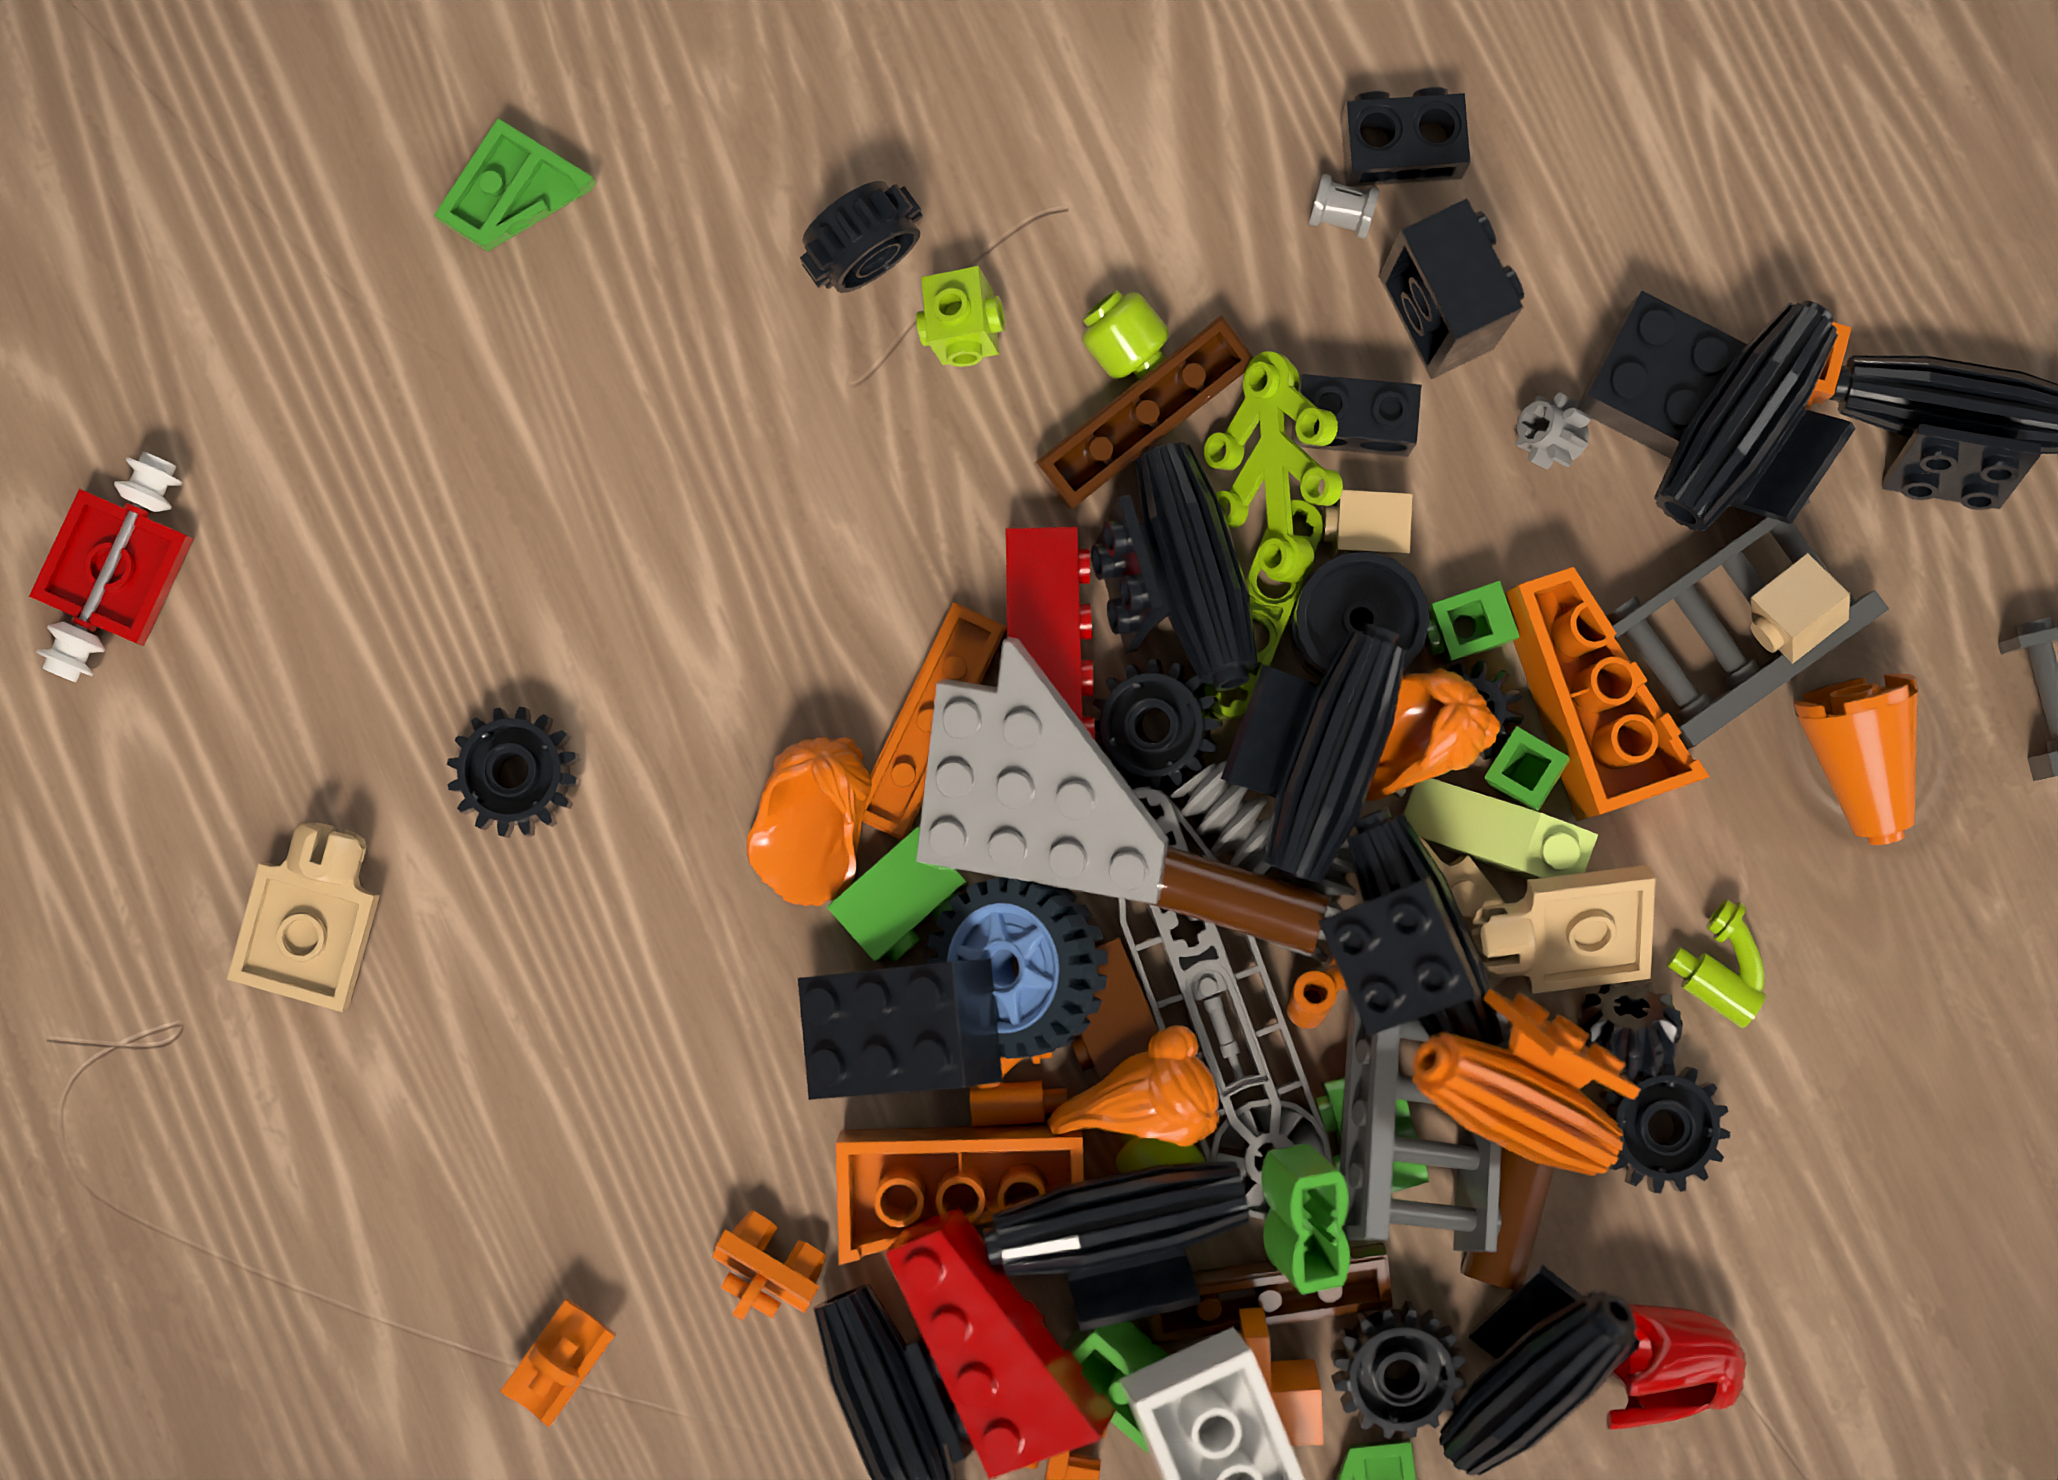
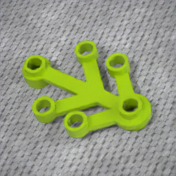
[1204,351,1343,583]

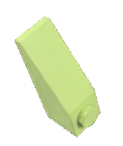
[1403,778,1598,880]

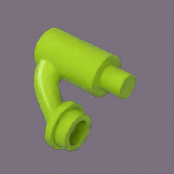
[1666,899,1766,1028]

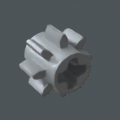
[1515,392,1592,470]

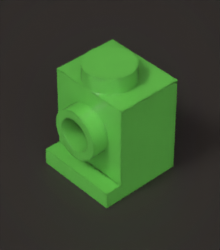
[1424,581,1520,665]

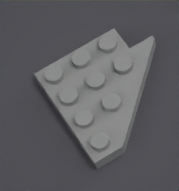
[916,637,1168,904]

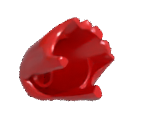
[1606,1303,1746,1430]

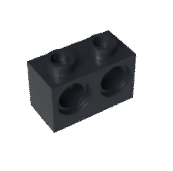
[1340,87,1471,187]
[1291,374,1422,457]

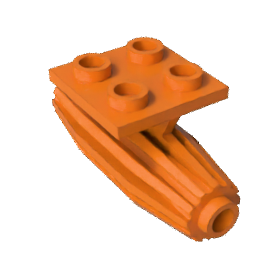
[1412,989,1640,1176]

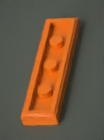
[862,602,1007,841]

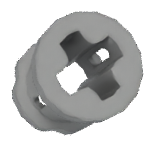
[1308,173,1380,239]

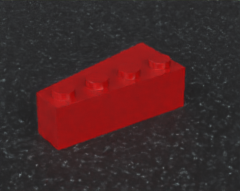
[1005,527,1095,740]
[885,1208,1116,1480]

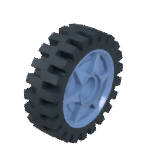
[926,877,1108,1059]

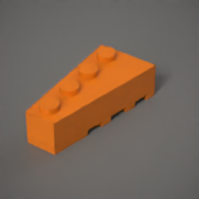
[1505,567,1710,821]
[836,1125,1084,1265]

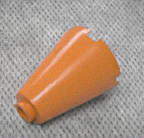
[1793,673,1918,845]

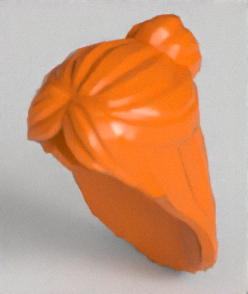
[1365,668,1501,801]
[746,737,872,906]
[1047,1026,1220,1146]

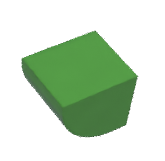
[1484,726,1570,812]

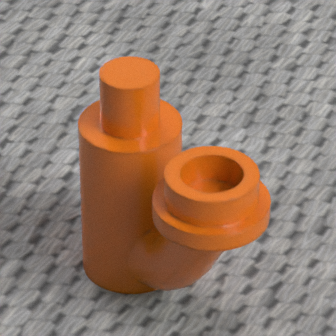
[1286,957,1349,1029]
[969,1052,1067,1128]

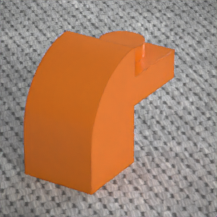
[1238,1307,1323,1446]

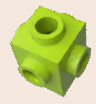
[916,266,1006,367]

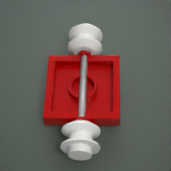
[29,452,194,682]

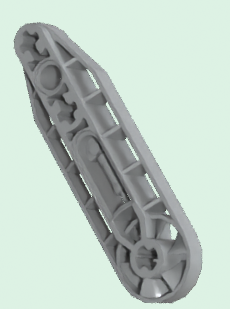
[1118,786,1332,1220]

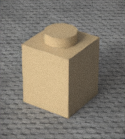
[1322,490,1413,562]
[1750,553,1850,664]

